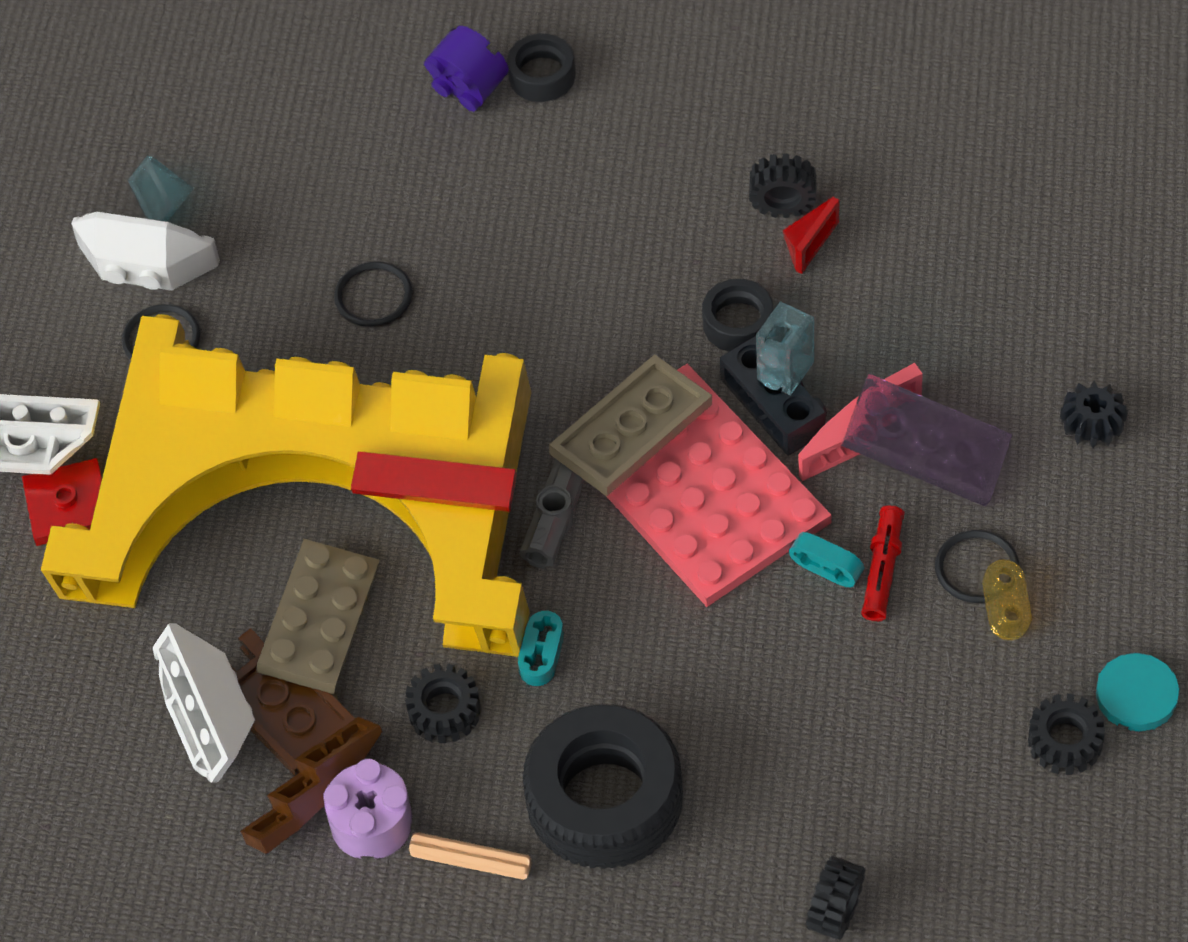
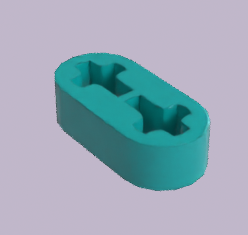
[789,532,865,587]
[518,611,564,686]

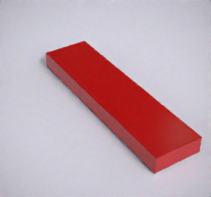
[351,451,517,512]

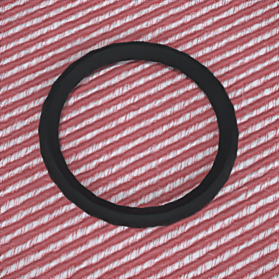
[334,261,413,327]
[122,304,201,360]
[935,530,1020,603]

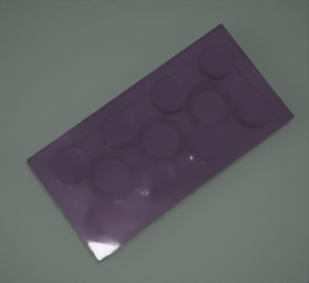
[841,374,1012,507]

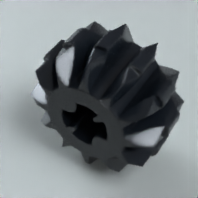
[1060,380,1128,448]

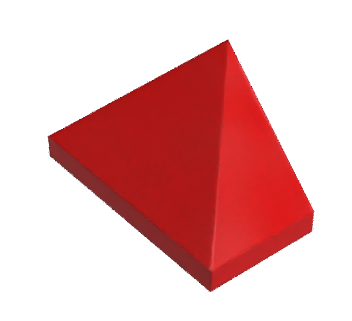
[782,197,839,274]

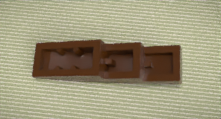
[240,717,382,854]

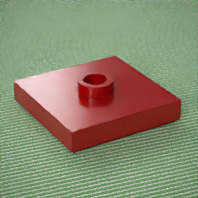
[22,458,102,546]

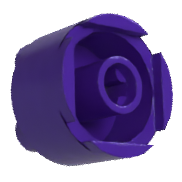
[424,26,509,112]

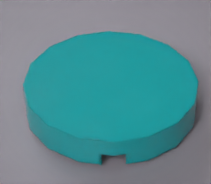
[1096,653,1179,732]

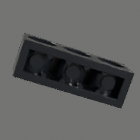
[720,335,827,456]

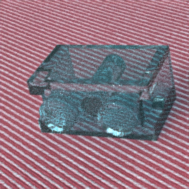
[756,301,814,395]

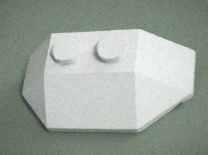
[71,212,220,290]
[0,394,100,475]
[153,623,255,783]

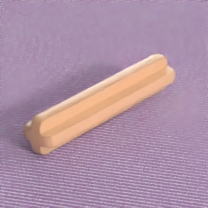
[409,832,532,880]

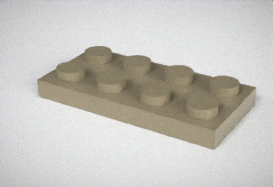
[549,354,712,496]
[256,539,380,694]

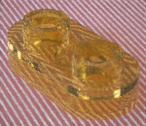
[982,559,1032,640]

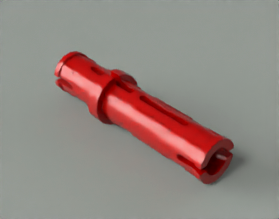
[861,505,905,621]

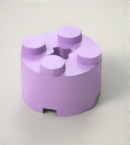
[324,759,412,859]

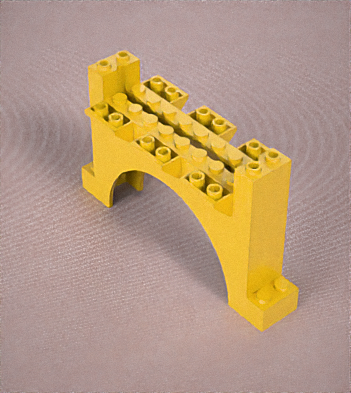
[41,314,531,657]

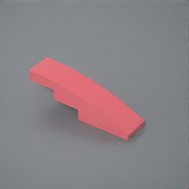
[798,363,923,481]

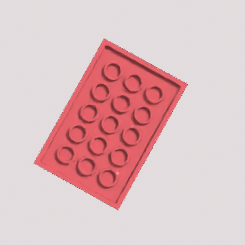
[606,363,831,607]

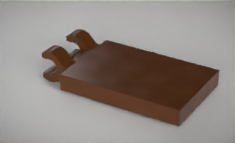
[230,628,355,776]

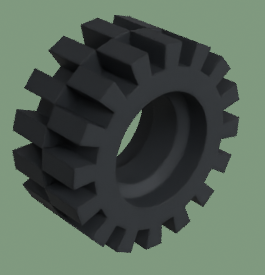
[749,153,816,218]
[405,664,481,743]
[1028,693,1105,775]
[806,856,865,940]

